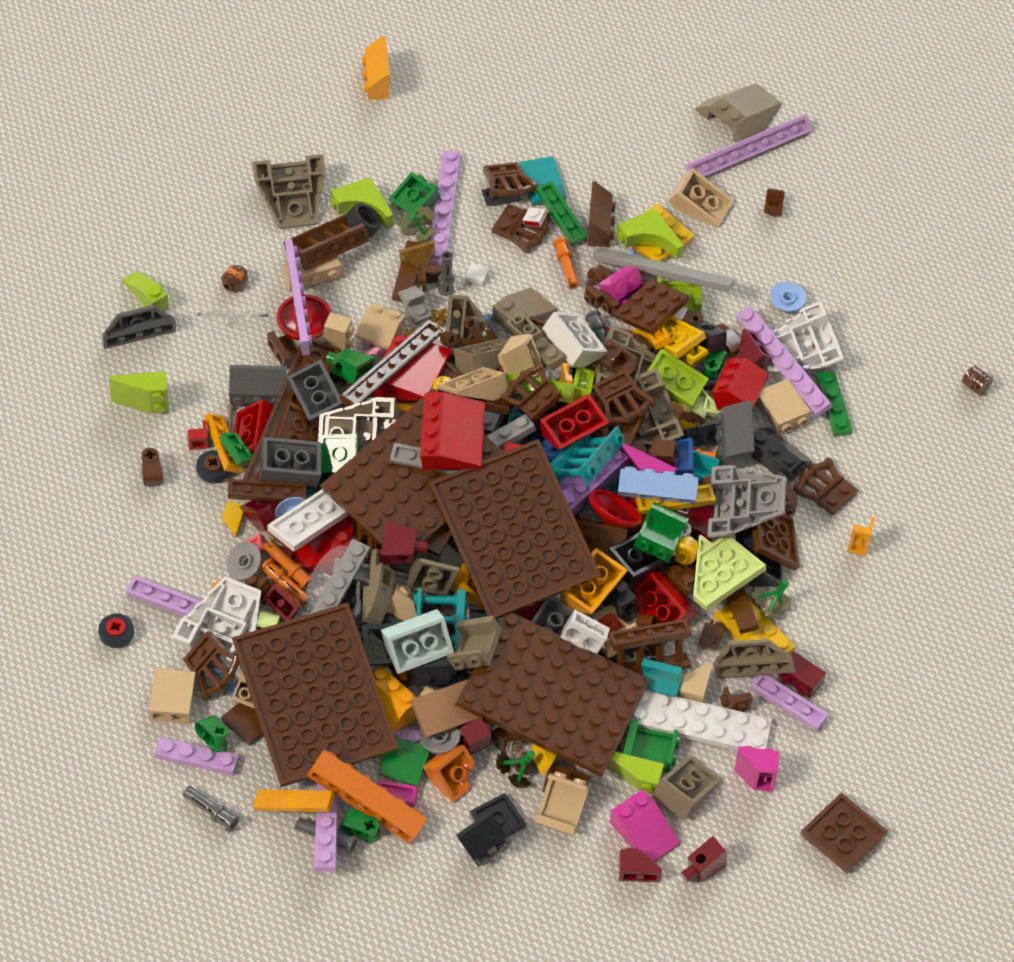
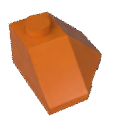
[423,745,474,803]

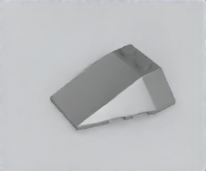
[708,465,787,538]

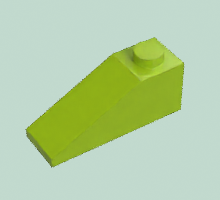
[122,271,169,311]
[608,752,664,794]

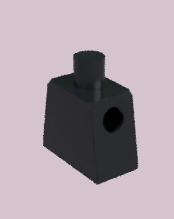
[602,579,638,623]

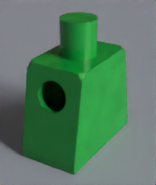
[326,349,375,384]

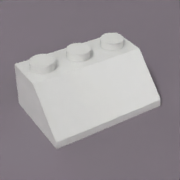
[542,312,608,368]

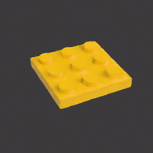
[631,203,695,262]

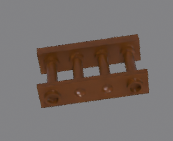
[283,214,369,270]
[609,619,692,675]

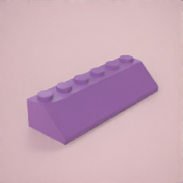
[559,445,629,516]

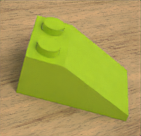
[109,371,169,413]

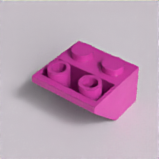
[598,266,645,308]
[734,746,779,792]

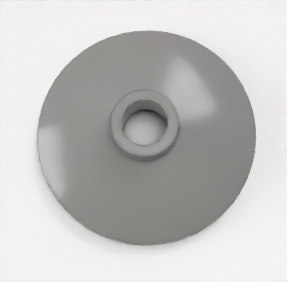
[227,542,261,580]
[419,727,460,754]

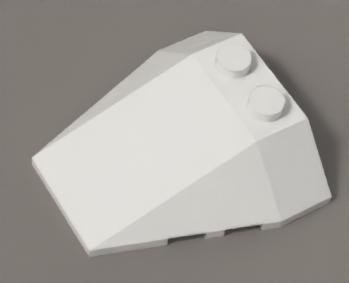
[766,301,844,373]
[172,576,261,668]

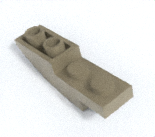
[506,312,566,370]
[362,548,395,625]

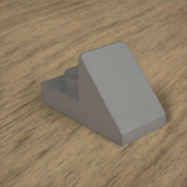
[398,286,431,325]

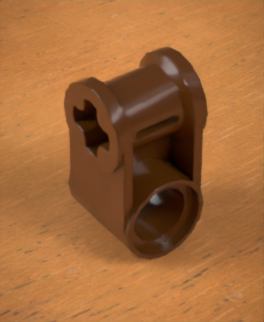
[141,448,164,486]

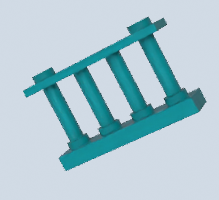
[550,427,625,486]
[414,588,467,671]

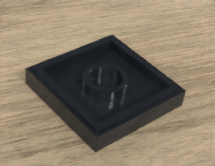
[470,793,527,837]

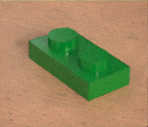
[219,432,253,466]

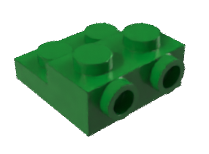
[389,172,441,215]

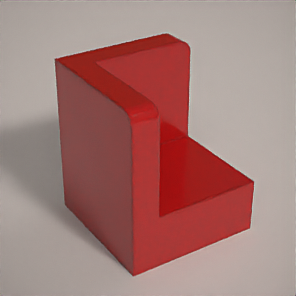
[188,420,208,450]

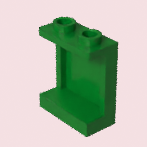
[633,502,689,563]
[623,719,681,773]

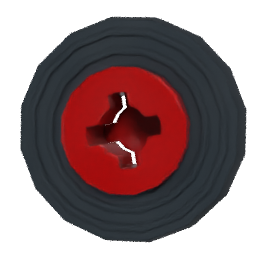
[98,613,134,648]

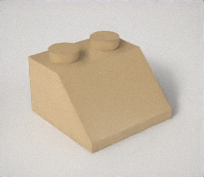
[355,303,406,349]

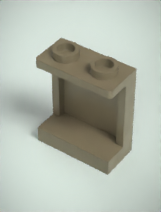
[447,616,502,670]

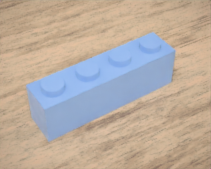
[618,467,698,504]

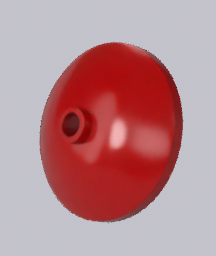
[277,294,332,340]
[589,489,643,528]

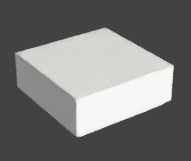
[465,263,489,286]

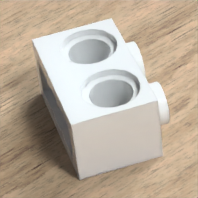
[560,610,610,653]

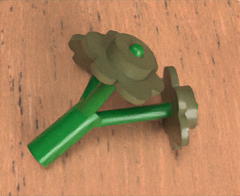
[399,206,435,242]
[751,579,791,618]

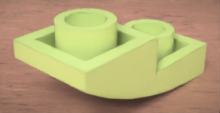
[256,610,282,629]

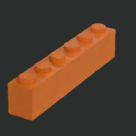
[306,750,427,844]

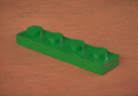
[536,181,588,246]
[815,370,853,437]

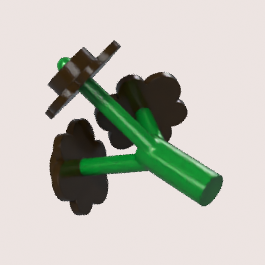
[496,750,537,788]

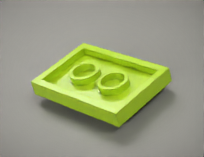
[647,348,709,408]

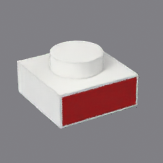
[523,208,547,227]

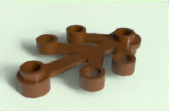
[440,318,498,347]

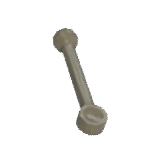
[227,403,234,433]

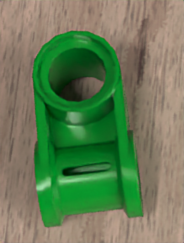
[702,350,727,379]
[195,715,229,752]
[339,808,380,843]

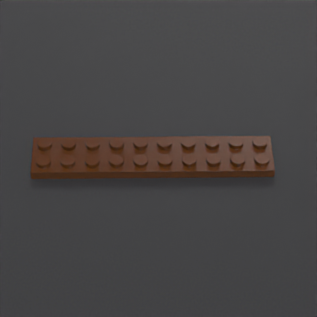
[243,338,339,480]

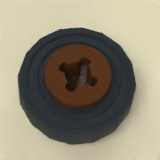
[196,450,230,483]

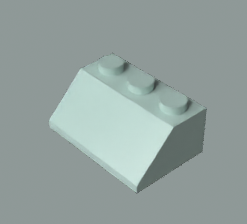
[381,609,454,674]

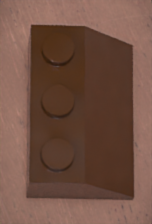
[588,181,616,248]

